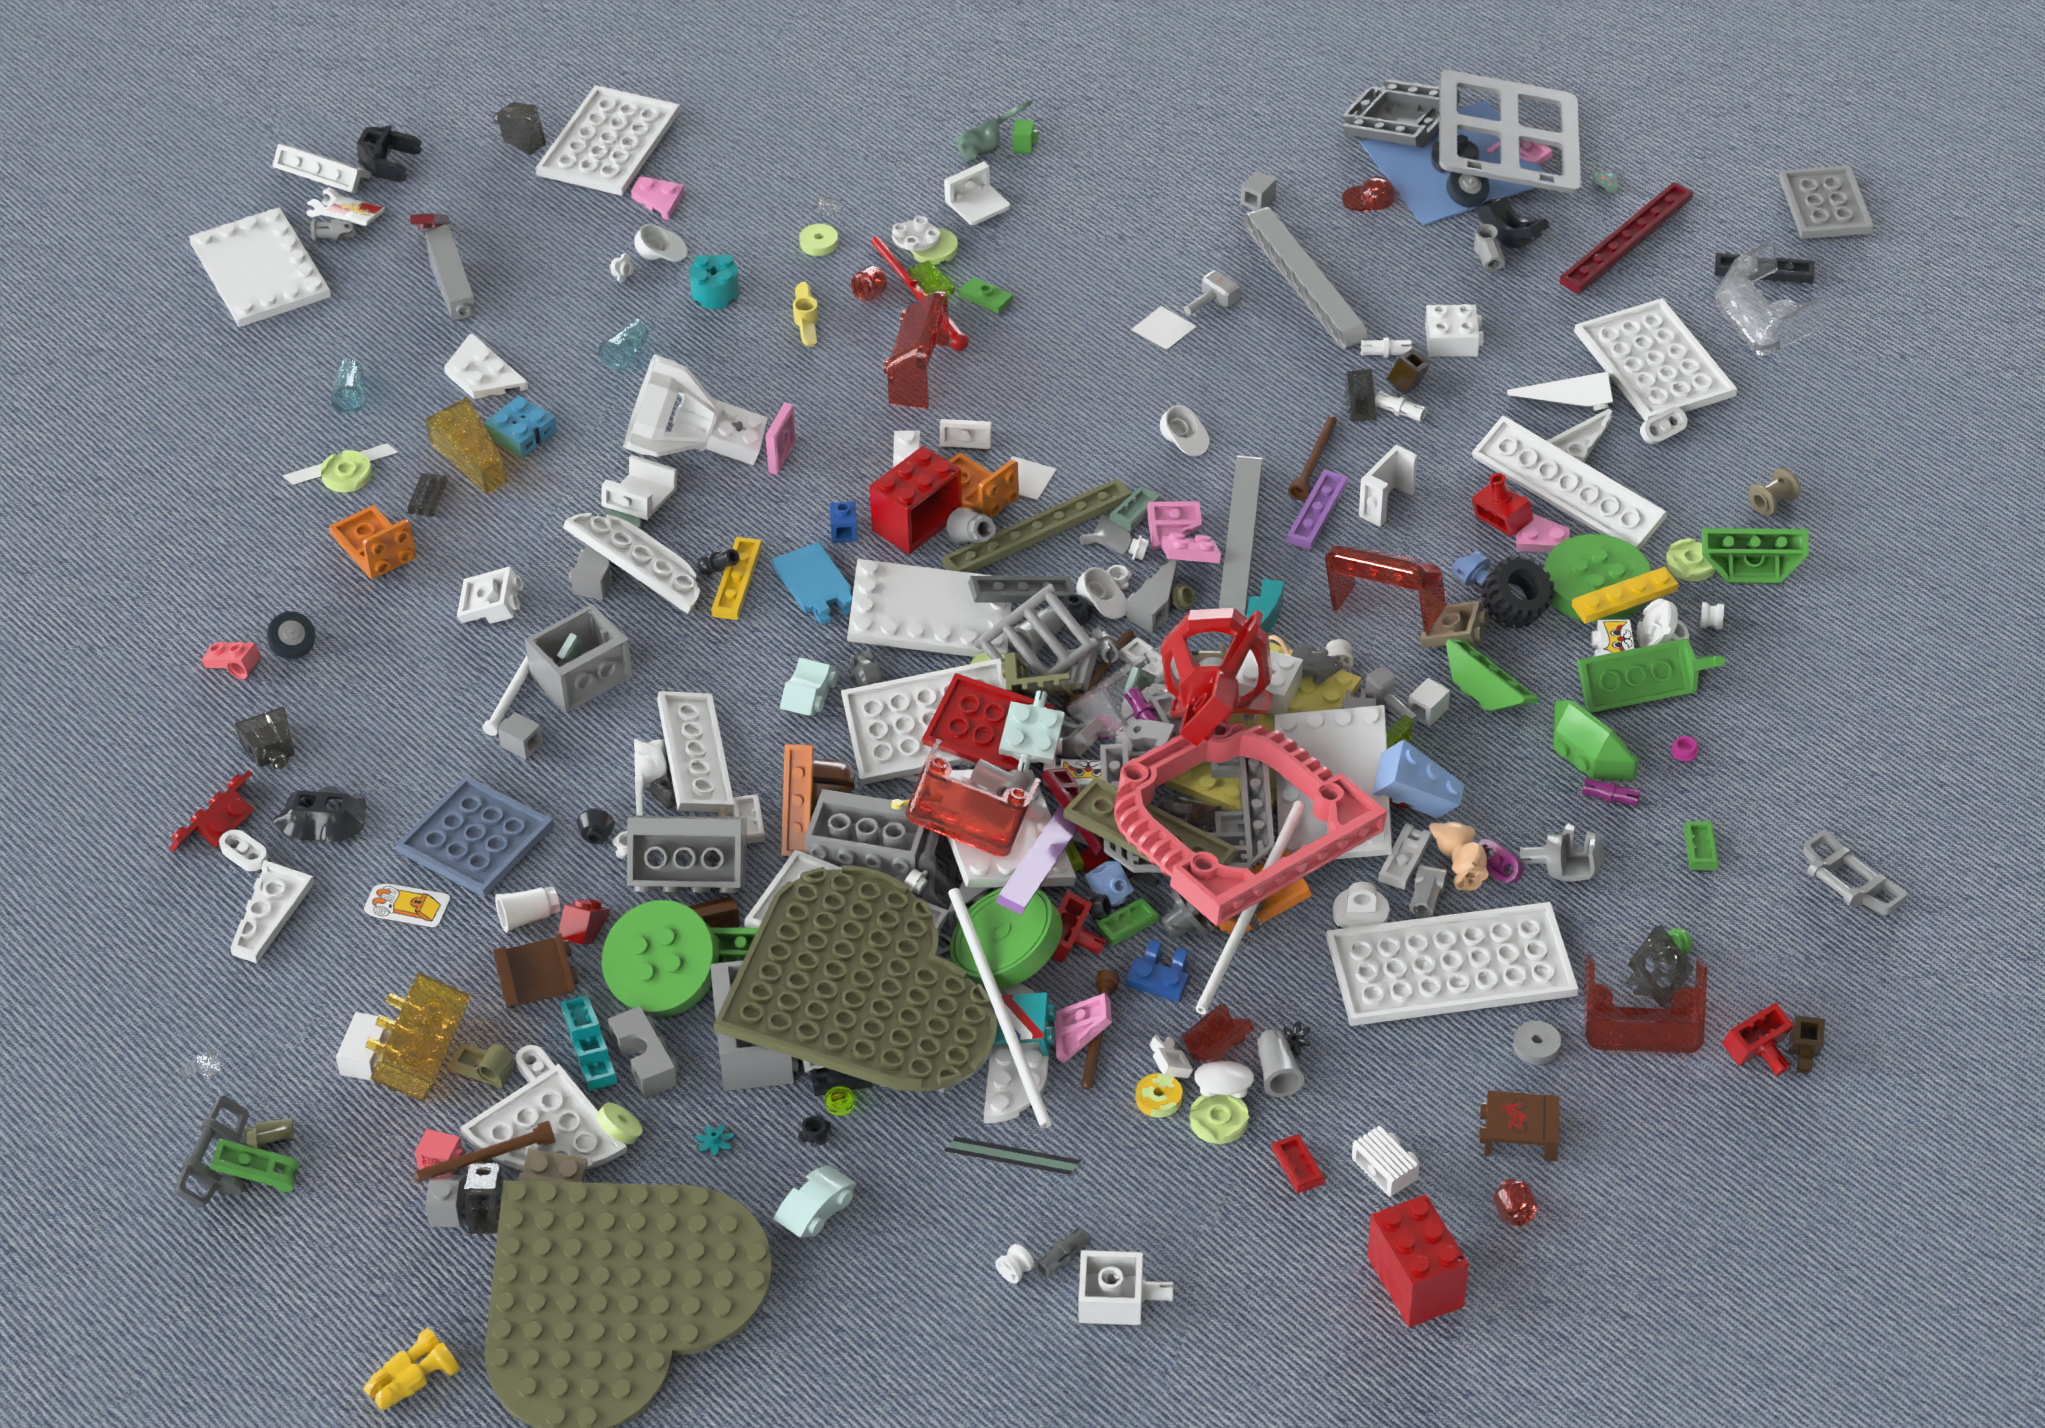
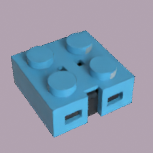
[484,396,557,458]

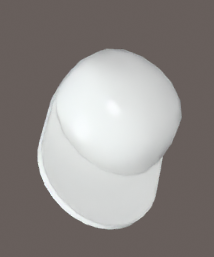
[634,224,687,262]
[1160,405,1209,456]
[1076,567,1127,619]

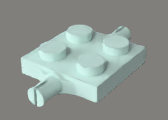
[999,690,1065,776]

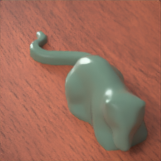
[953,100,1033,163]

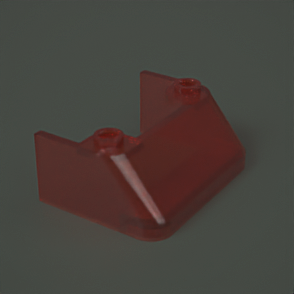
[884,291,950,409]
[1325,546,1446,632]
[905,739,1041,857]
[1583,954,1708,1053]

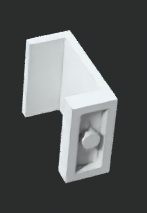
[1359,445,1418,527]
[602,455,677,520]

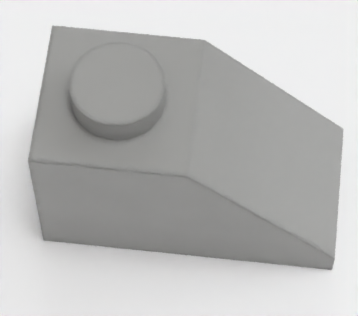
[425,1175,467,1227]

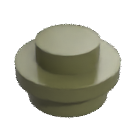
[1171,584,1195,611]

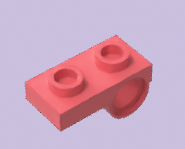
[201,642,261,679]

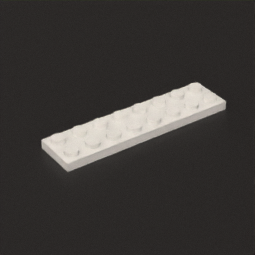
[1472,416,1667,550]

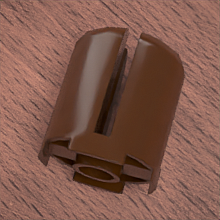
[782,758,856,813]

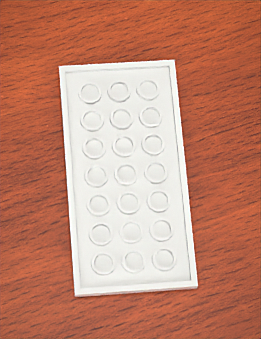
[1326,902,1578,1026]

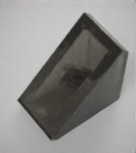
[1345,369,1377,422]

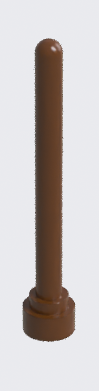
[1288,415,1337,501]
[1062,629,1134,718]
[1081,970,1120,1090]
[414,1120,556,1182]

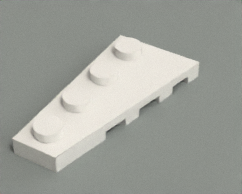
[230,860,314,963]

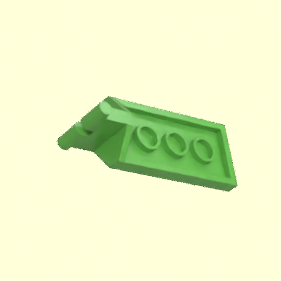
[1577,639,1725,713]

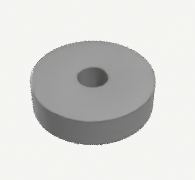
[1513,1021,1561,1065]

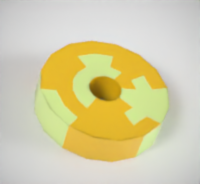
[1135,1073,1183,1118]

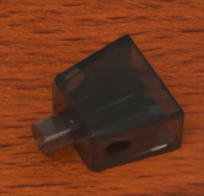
[493,102,547,155]
[235,706,295,769]
[463,1160,503,1234]

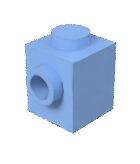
[1084,861,1134,907]

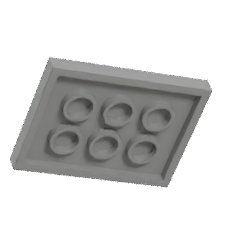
[1779,165,1874,239]

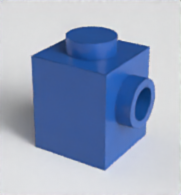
[830,501,858,543]

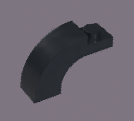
[1475,196,1550,248]

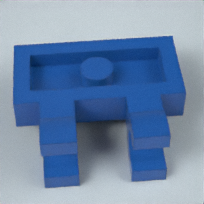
[1125,940,1189,1002]

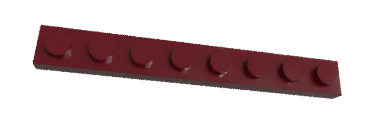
[1559,182,1693,294]

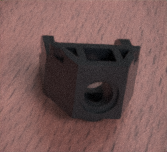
[357,125,423,182]

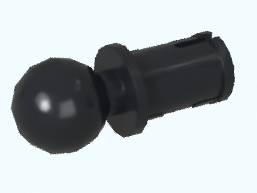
[697,549,740,575]

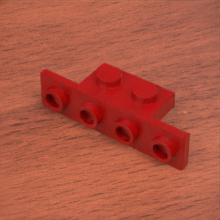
[169,770,255,852]

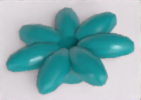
[695,1124,734,1157]

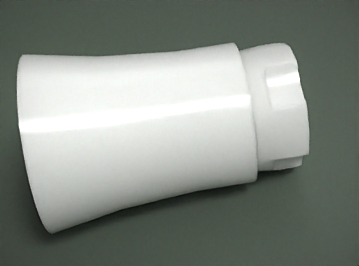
[495,886,560,933]

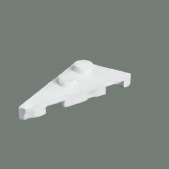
[1547,409,1612,463]

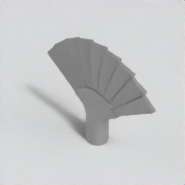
[1079,514,1131,555]

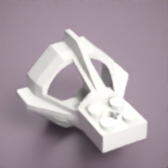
[623,355,768,465]

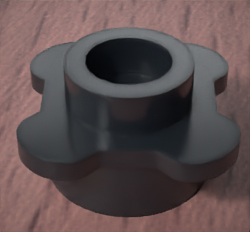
[1088,892,1111,920]
[798,1115,831,1145]

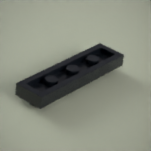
[1714,253,1814,284]

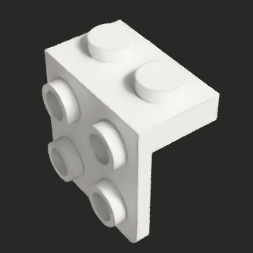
[944,162,1010,225]

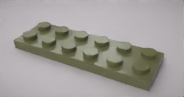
[1064,776,1237,866]

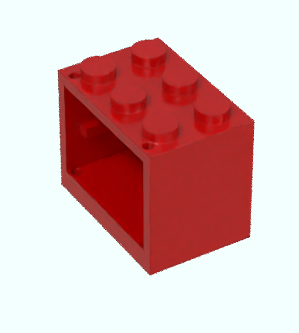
[869,446,962,555]
[1367,1194,1469,1327]

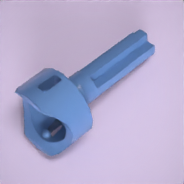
[1451,548,1491,586]

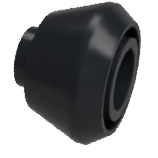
[1061,594,1092,627]
[577,808,615,844]

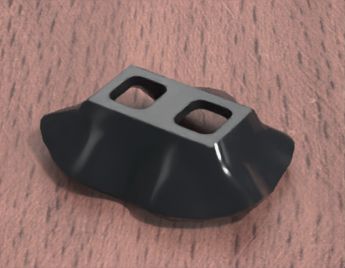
[274,785,366,842]

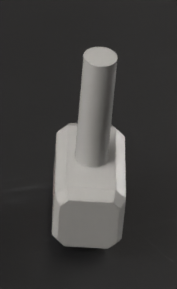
[1184,271,1240,315]
[1365,667,1418,725]

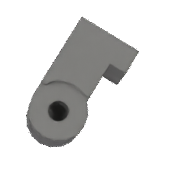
[1126,719,1181,751]

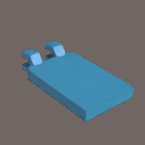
[771,542,853,625]

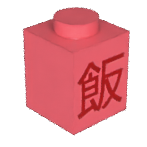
[415,1129,465,1175]

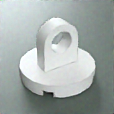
[1636,599,1689,647]
[1332,882,1390,928]

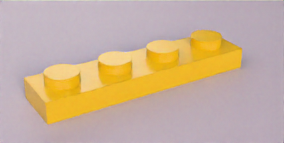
[711,537,762,620]
[1572,567,1678,624]

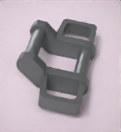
[918,818,959,910]
[174,1096,263,1208]

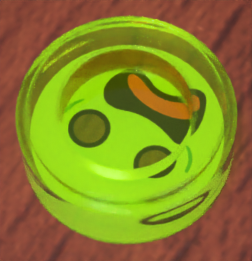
[825,1086,855,1116]

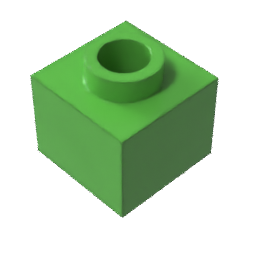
[1012,119,1038,154]

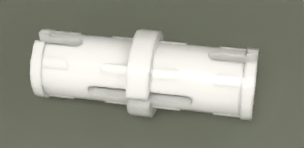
[1361,338,1412,358]
[1374,391,1427,422]

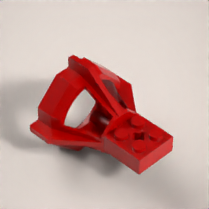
[1161,608,1273,747]

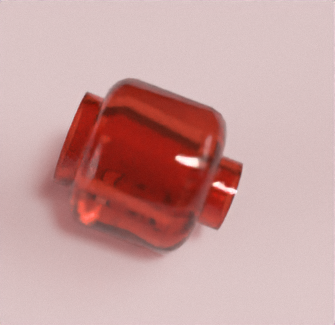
[851,266,887,301]
[1493,1179,1538,1226]

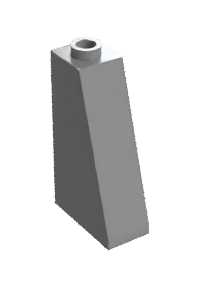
[425,225,476,321]

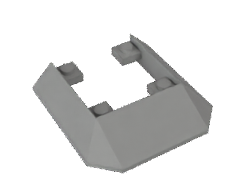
[1100,744,1275,873]

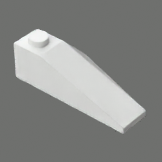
[1507,372,1613,411]

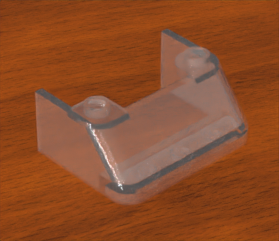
[1714,241,1825,356]
[1066,645,1181,739]

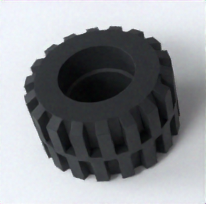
[1481,555,1555,629]

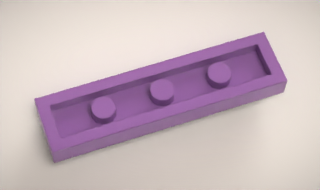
[1287,470,1348,550]

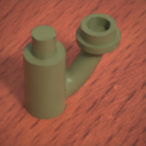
[244,1118,294,1149]

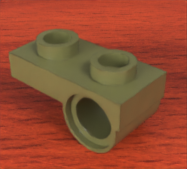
[449,1043,516,1088]

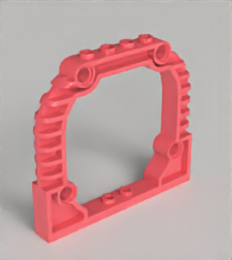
[1114,721,1387,926]

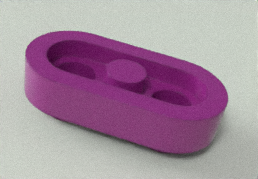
[1478,839,1524,884]

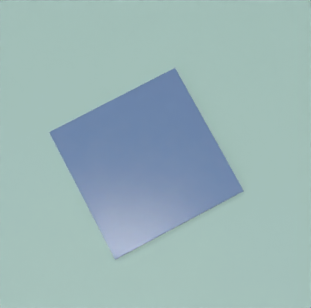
[1360,100,1552,226]

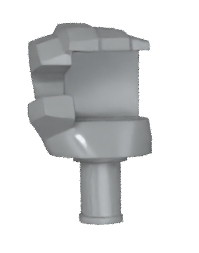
[1520,823,1605,881]

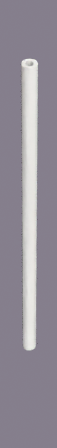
[1195,801,1305,1014]
[949,888,1052,1129]

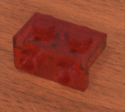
[1181,1004,1254,1062]

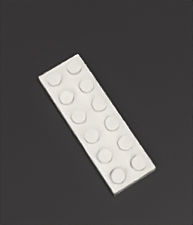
[657,691,734,813]

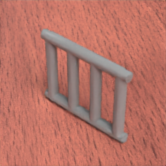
[973,584,1099,698]

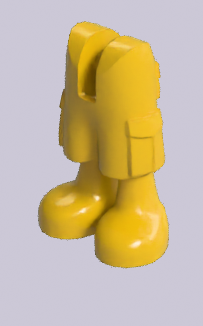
[364,1328,460,1411]

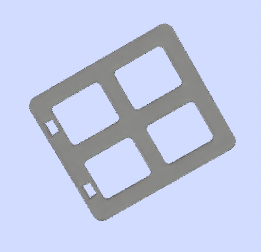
[1439,70,1581,194]

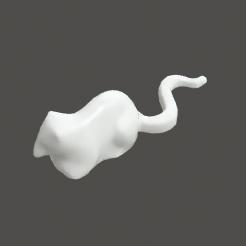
[634,739,668,816]

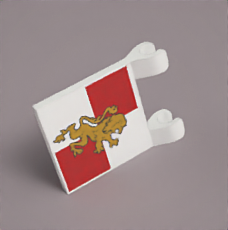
[306,188,385,226]

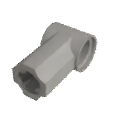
[1474,224,1505,273]
[970,759,1030,806]
[1409,864,1448,918]

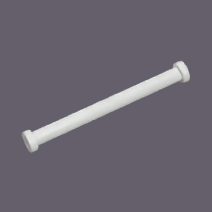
[482,655,530,736]

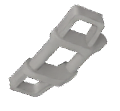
[1803,830,1908,915]

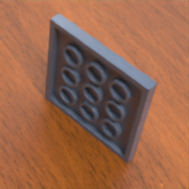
[396,775,554,897]

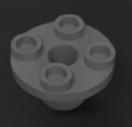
[1162,889,1216,938]

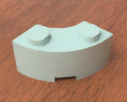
[780,658,838,716]
[773,1165,856,1238]

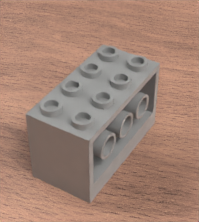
[805,789,931,883]
[627,815,747,893]
[710,961,798,1091]

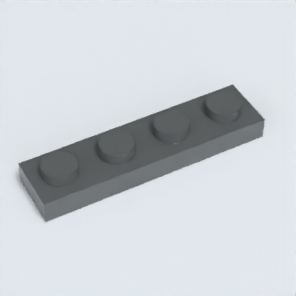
[968,576,1075,603]

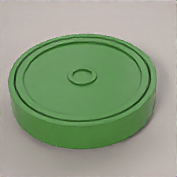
[1544,534,1651,623]
[950,887,1062,990]
[602,900,719,1018]

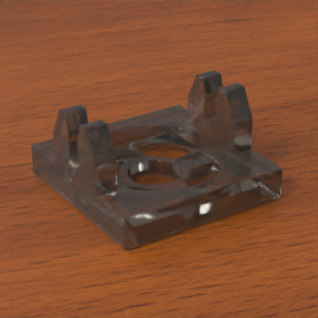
[1626,925,1694,1007]

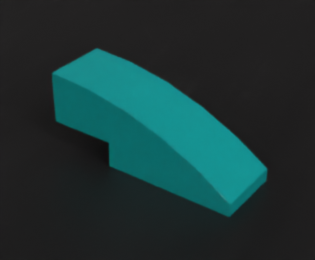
[1246,579,1284,634]

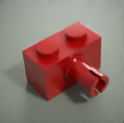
[1471,473,1534,537]
[1051,891,1107,963]
[1722,1002,1794,1076]

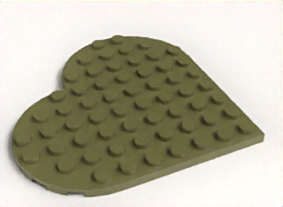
[713,865,997,1092]
[485,1181,772,1428]

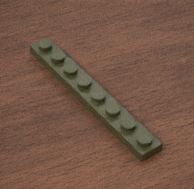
[942,478,1131,573]

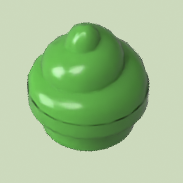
[1663,928,1693,957]

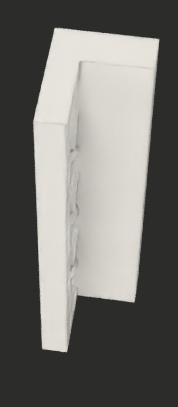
[272,144,372,193]

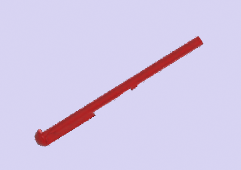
[871,236,969,351]

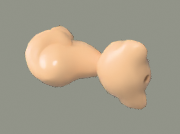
[1429,821,1489,891]

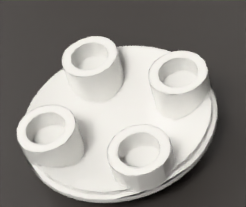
[892,216,940,251]
[1195,1060,1254,1098]

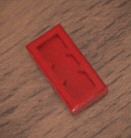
[1272,1134,1325,1194]

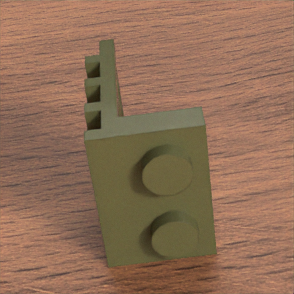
[1001,652,1083,699]

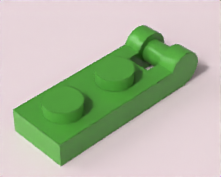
[210,1138,300,1192]

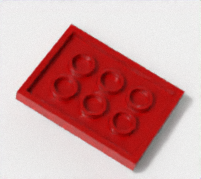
[922,673,1056,772]

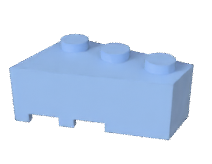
[1372,739,1465,818]

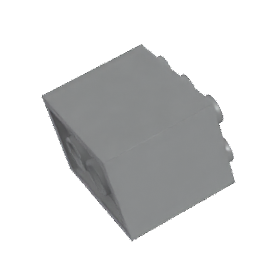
[525,604,633,713]

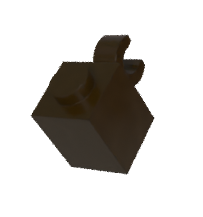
[1387,349,1431,394]
[1788,1015,1825,1074]

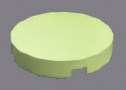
[910,228,958,265]
[320,450,372,493]
[1666,538,1716,582]
[1189,1094,1249,1144]

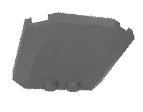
[1343,79,1460,148]

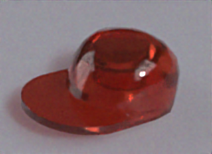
[1342,176,1395,211]

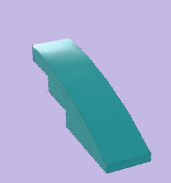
[560,995,617,1091]

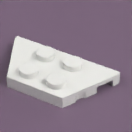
[444,334,528,399]

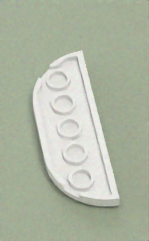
[563,513,700,614]
[984,983,1050,1123]

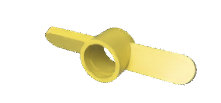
[793,282,818,347]

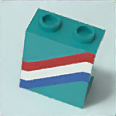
[987,992,1056,1060]

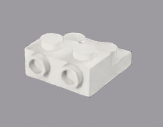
[457,566,523,624]

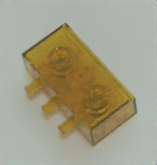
[365,972,471,1103]

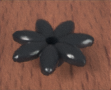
[1283,1020,1311,1056]

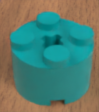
[689,254,740,309]

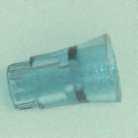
[598,319,649,371]
[331,359,366,413]

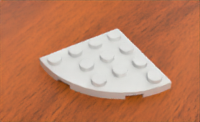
[460,1064,627,1171]

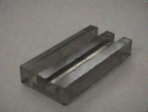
[407,473,447,517]

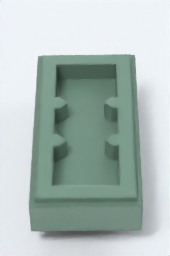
[1110,486,1162,531]

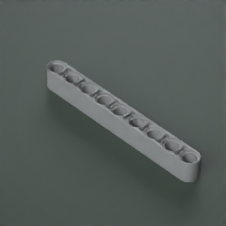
[1244,207,1368,349]
[1219,455,1263,617]

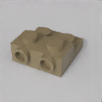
[1420,600,1489,650]
[518,1148,588,1182]

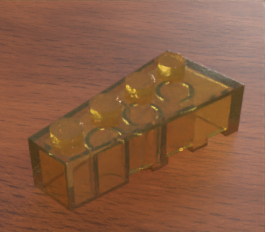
[425,397,507,494]

